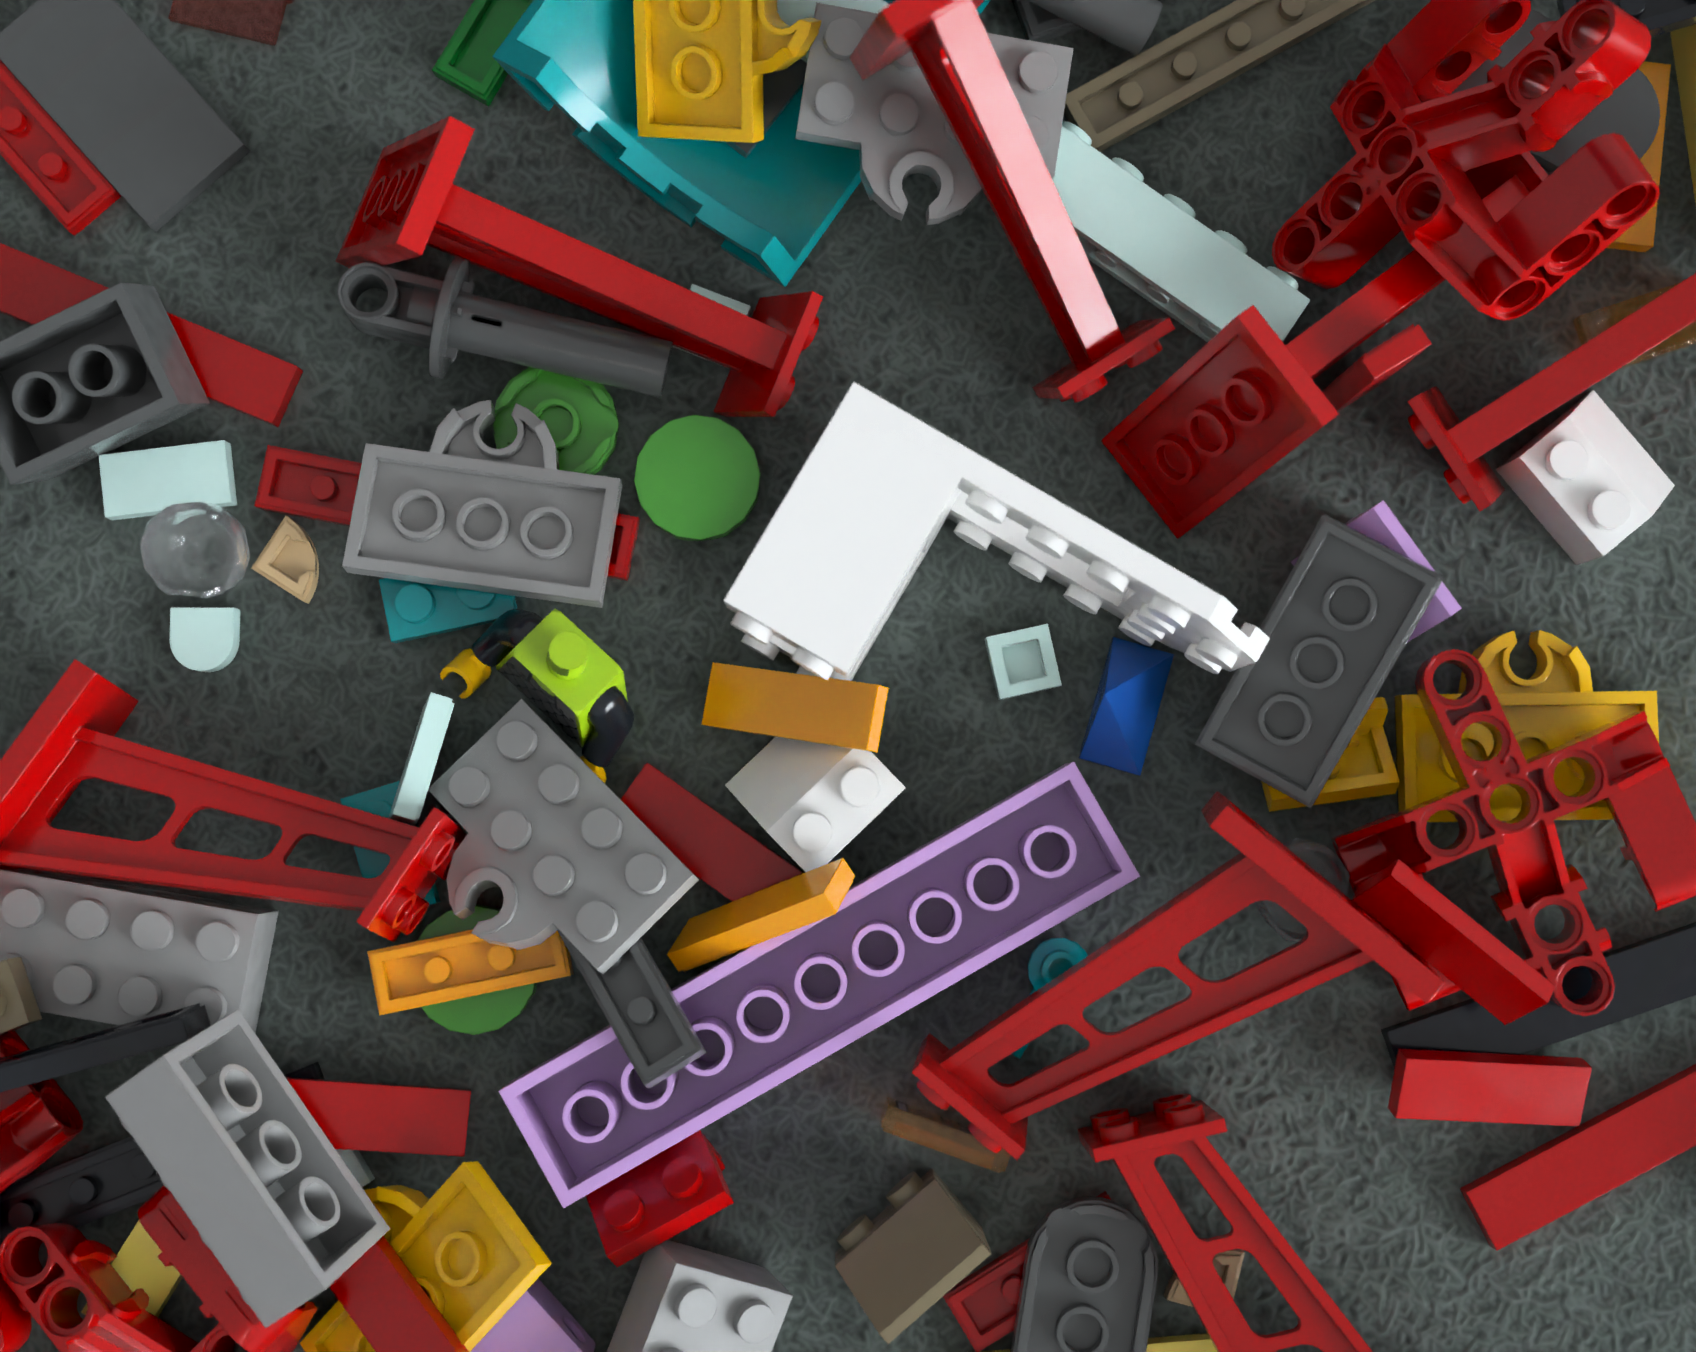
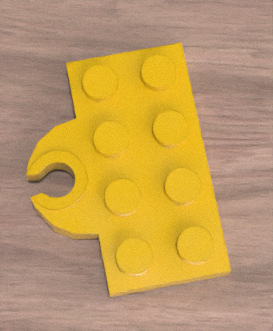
[633,0,822,143]
[1395,630,1659,822]
[300,1161,552,1352]

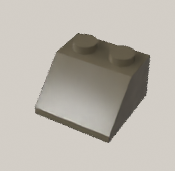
[835,1169,991,1344]

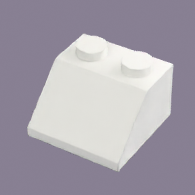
[1496,390,1675,565]
[725,737,906,872]

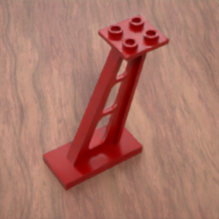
[849,0,1176,403]
[335,116,823,417]
[1101,151,1549,539]
[1407,273,1696,511]
[0,659,467,942]
[912,791,1445,1160]
[1077,1093,1373,1352]

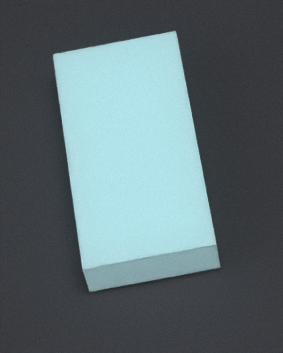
[98,440,237,520]
[389,692,454,826]

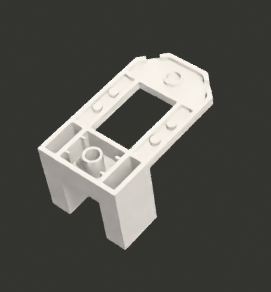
[724,382,1270,681]

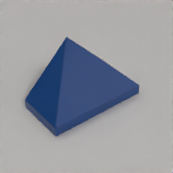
[1078,637,1174,776]

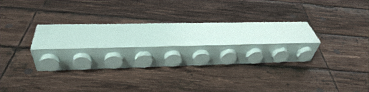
[777,0,1310,342]

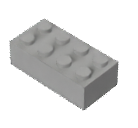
[0,868,279,1033]
[105,1010,390,1328]
[607,1240,793,1352]

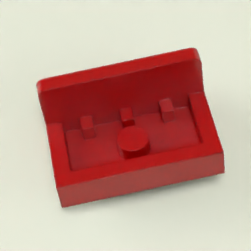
[586,1130,734,1267]

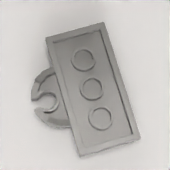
[795,3,1074,225]
[342,400,622,608]
[428,699,699,974]

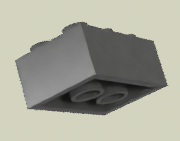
[0,282,210,485]

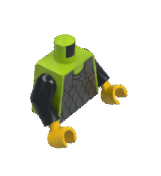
[440,608,634,784]

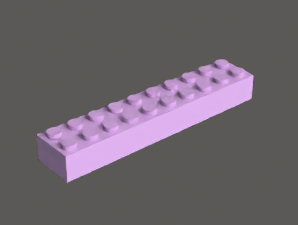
[499,762,1140,1208]

